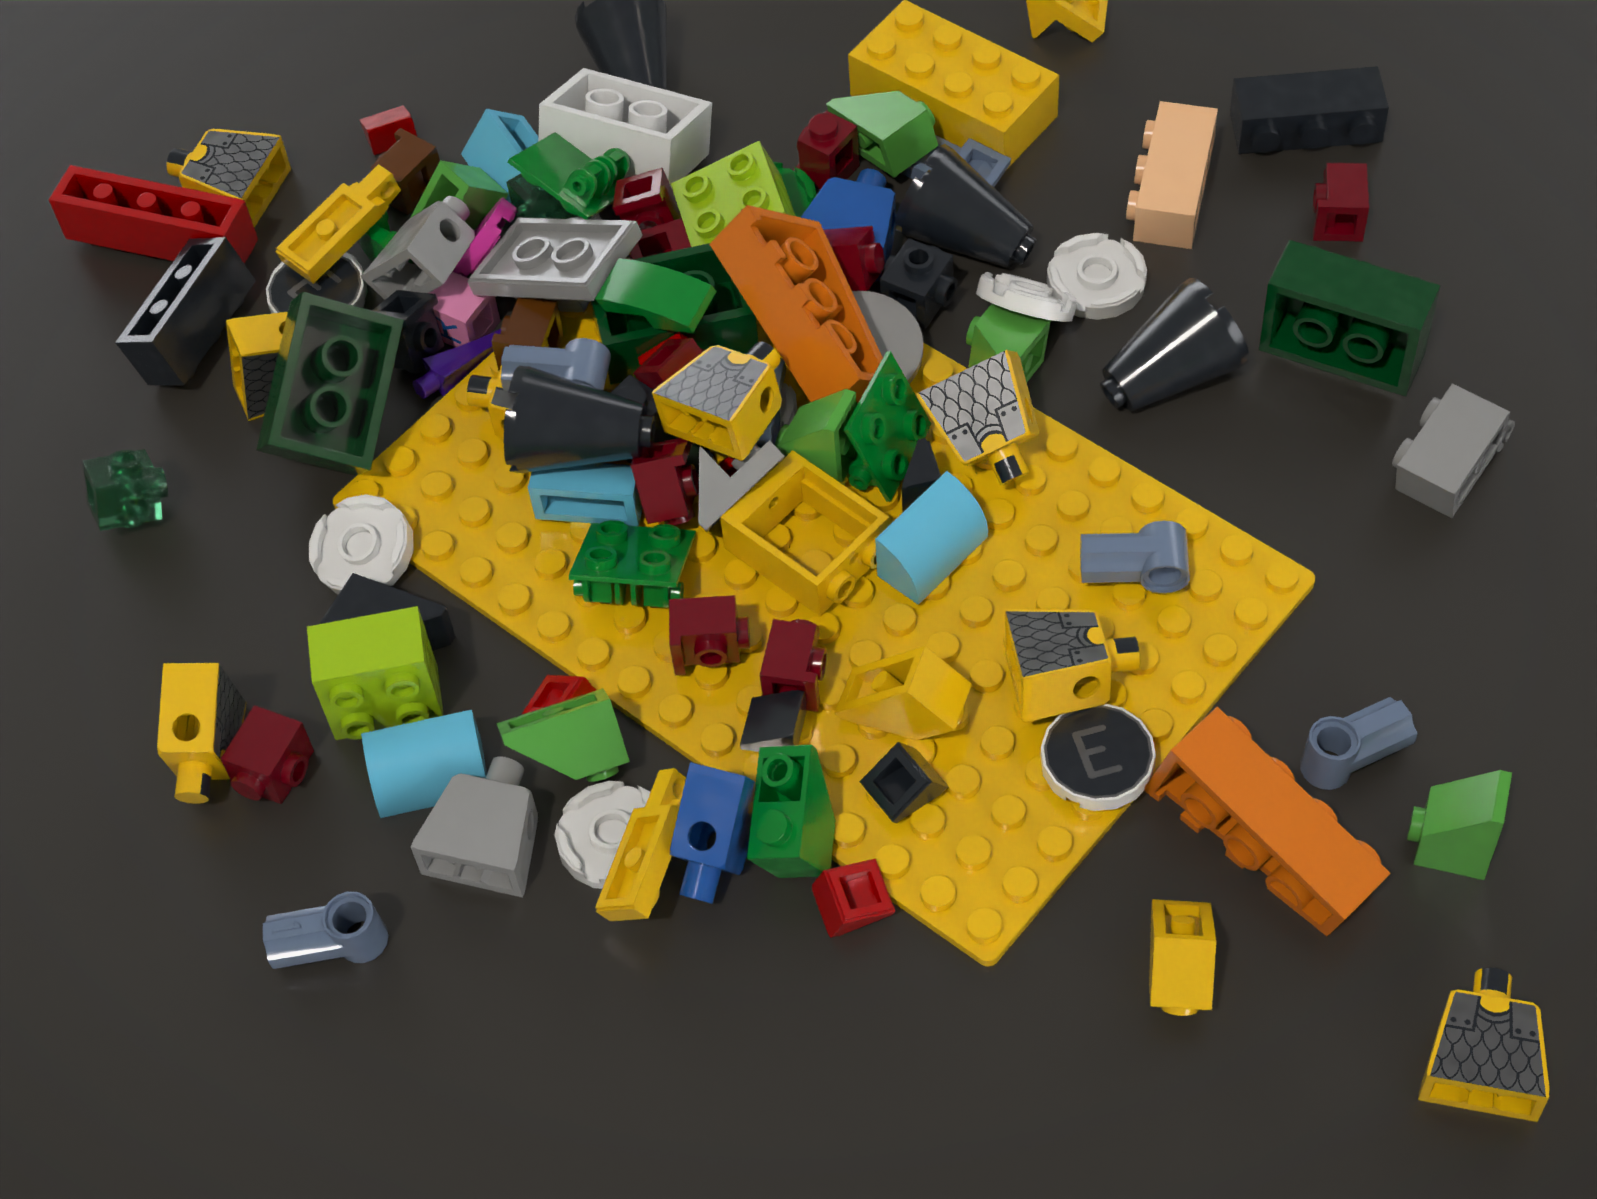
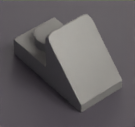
[698,440,784,532]

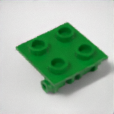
[507,132,630,220]
[844,351,932,502]
[569,520,696,608]

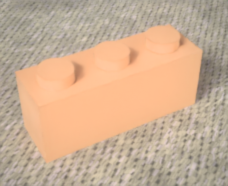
[1126,101,1218,249]

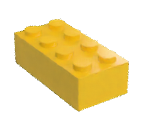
[848,0,1059,169]

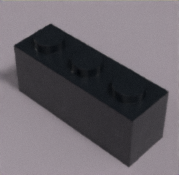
[1230,66,1389,154]
[115,237,256,385]

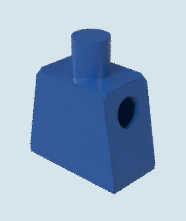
[801,168,896,282]
[670,762,756,904]

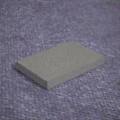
[467,218,643,301]

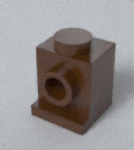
[370,128,440,215]
[491,297,564,371]

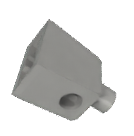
[361,196,475,300]
[411,757,538,898]

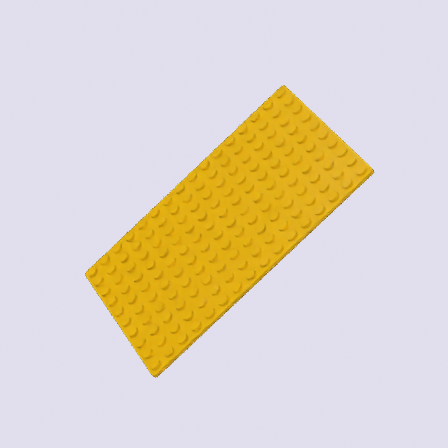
[333,254,1315,967]

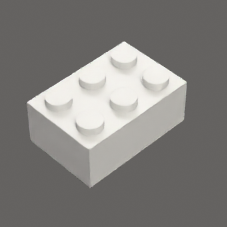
[538,68,712,188]

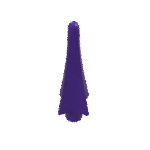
[413,329,501,399]

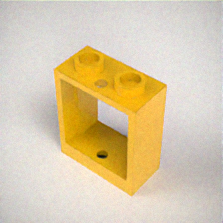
[720,450,890,616]

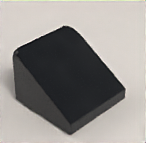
[901,438,941,513]
[740,690,807,752]
[859,742,948,823]

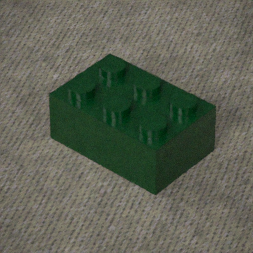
[1259,240,1441,397]
[590,243,759,385]
[256,292,404,476]

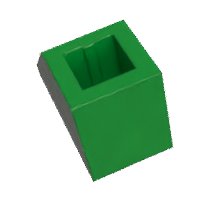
[747,745,835,878]

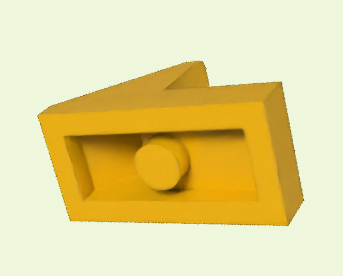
[1026,0,1108,43]

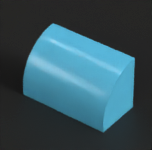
[461,109,551,213]
[528,463,643,526]
[875,471,988,605]
[361,710,487,818]

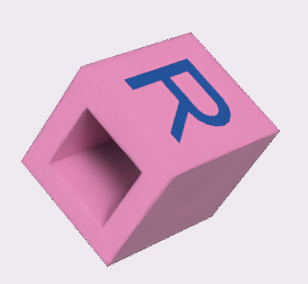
[429,272,501,347]

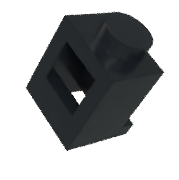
[372,290,444,373]

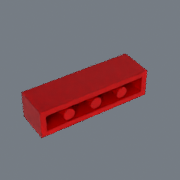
[48,165,258,264]

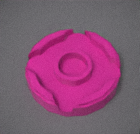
[452,197,517,277]

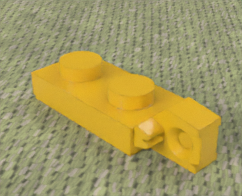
[275,164,401,284]
[595,768,686,921]

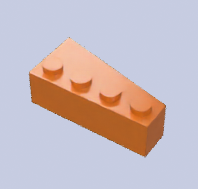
[709,205,883,404]
[1144,706,1391,936]

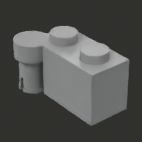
[1392,383,1515,518]

